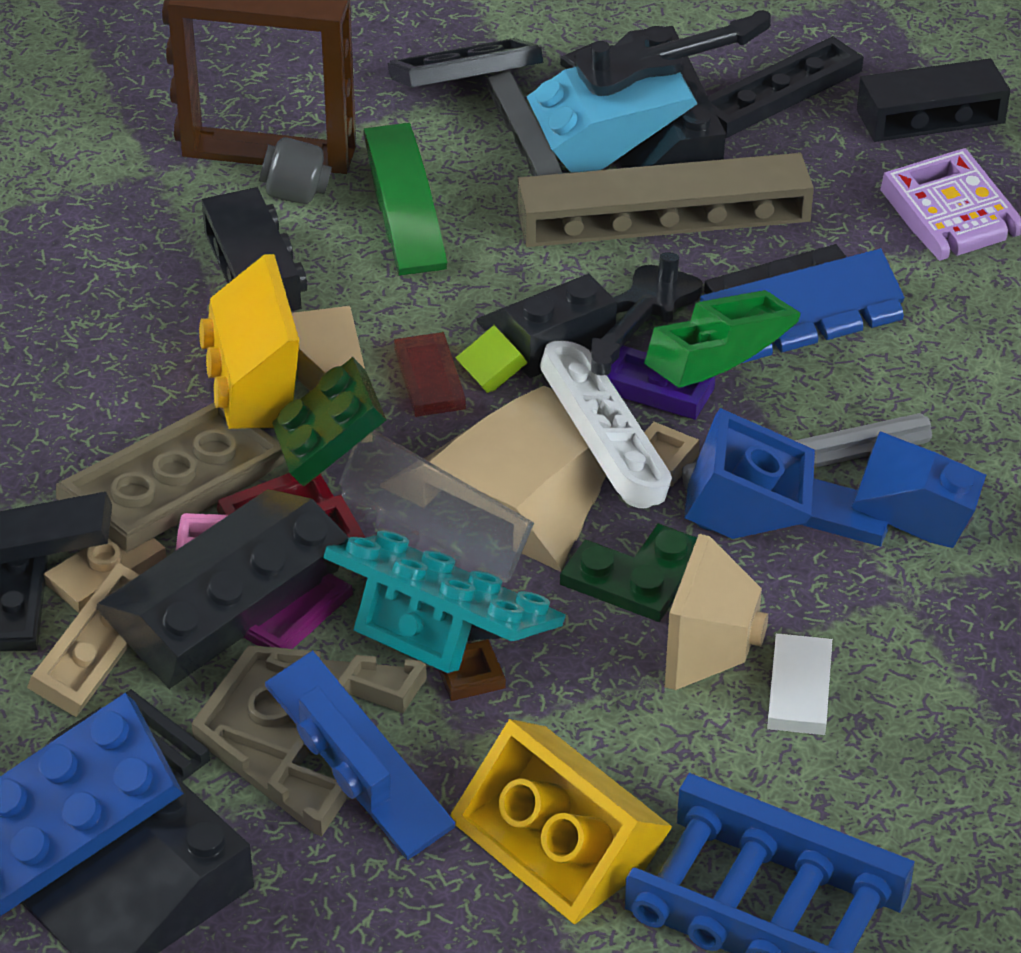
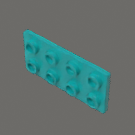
[323,531,566,673]

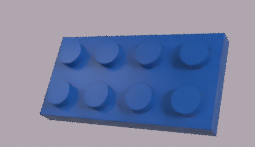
[0,693,184,916]

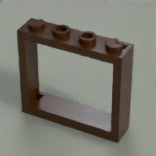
[162,0,357,174]

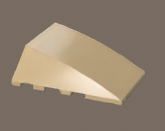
[383,386,612,572]

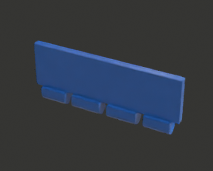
[700,248,905,363]

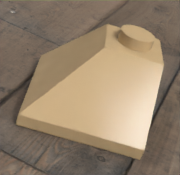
[665,534,768,690]

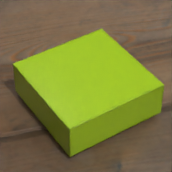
[455,325,528,393]

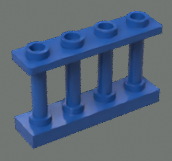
[625,773,915,953]

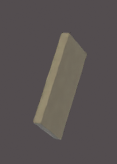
[56,403,286,552]

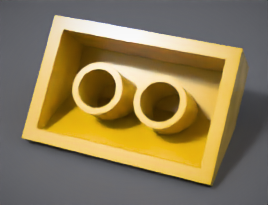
[199,254,299,429]
[450,719,672,924]

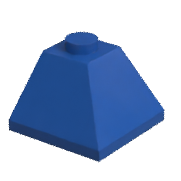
[684,408,815,539]
[851,431,986,548]

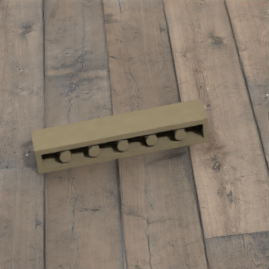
[518,153,814,247]

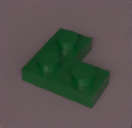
[560,523,697,622]

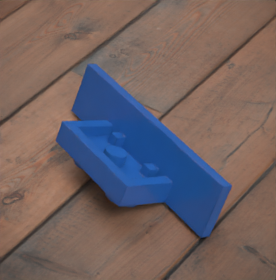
[265,650,456,860]

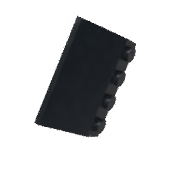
[21,707,254,953]

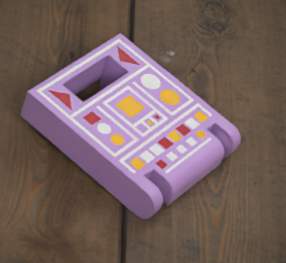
[880,148,1021,261]

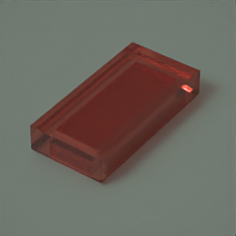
[394,332,466,417]

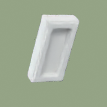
[767,633,833,735]

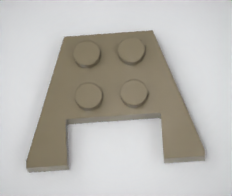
[191,645,427,836]

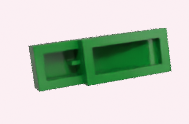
[644,290,801,388]

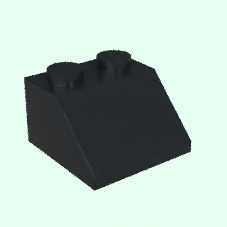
[477,273,617,378]

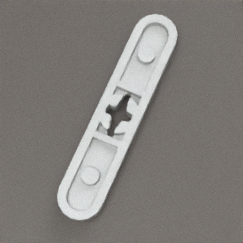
[540,340,672,508]

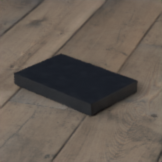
[388,38,544,88]

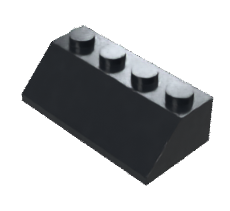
[615,26,726,168]
[96,489,349,689]

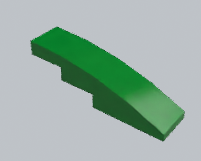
[363,122,448,276]

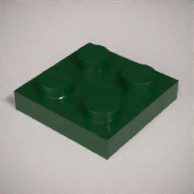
[272,357,387,487]

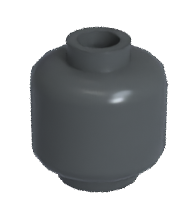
[259,137,332,204]

